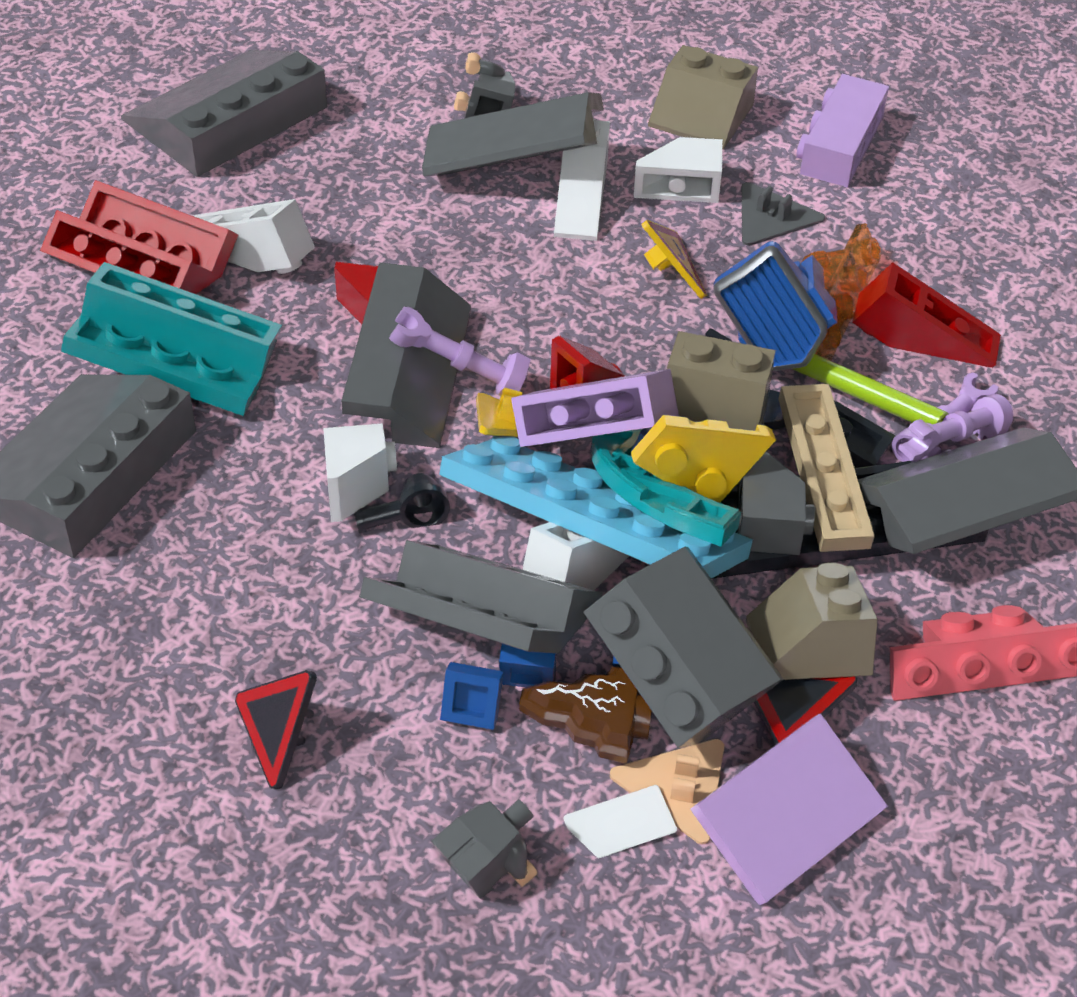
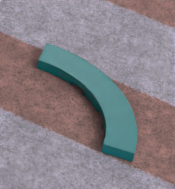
[590,429,742,547]

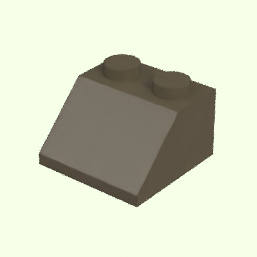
[648,45,758,150]
[746,563,878,680]

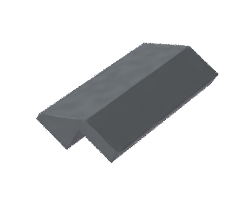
[422,92,604,176]
[341,262,471,448]
[858,427,1077,554]
[359,540,603,654]

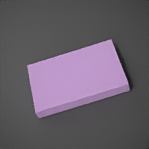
[690,713,888,905]

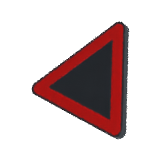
[235,670,317,789]
[754,676,857,745]

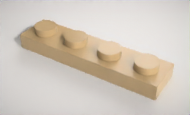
[778,384,874,552]

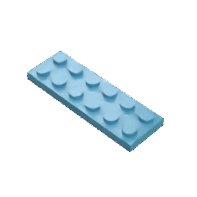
[439,436,753,578]

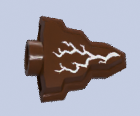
[519,667,652,764]

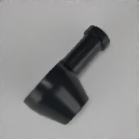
[354,473,450,534]

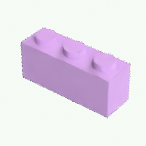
[796,74,889,187]
[511,369,679,447]

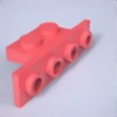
[890,605,1077,701]

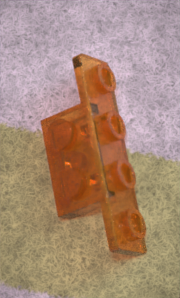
[802,223,881,361]

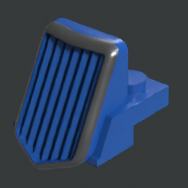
[713,241,837,371]

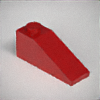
[852,262,1001,368]

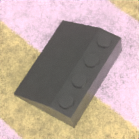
[121,50,327,177]
[0,374,196,559]

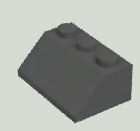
[583,546,784,748]

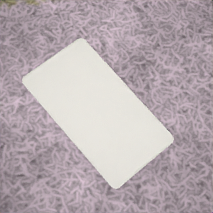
[563,785,677,858]

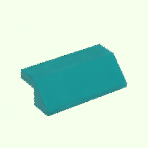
[61,262,282,416]

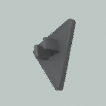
[741,182,825,246]

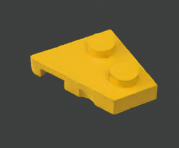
[631,415,776,503]

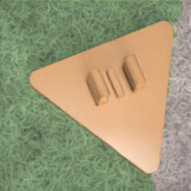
[610,739,725,844]

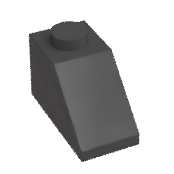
[738,451,815,555]

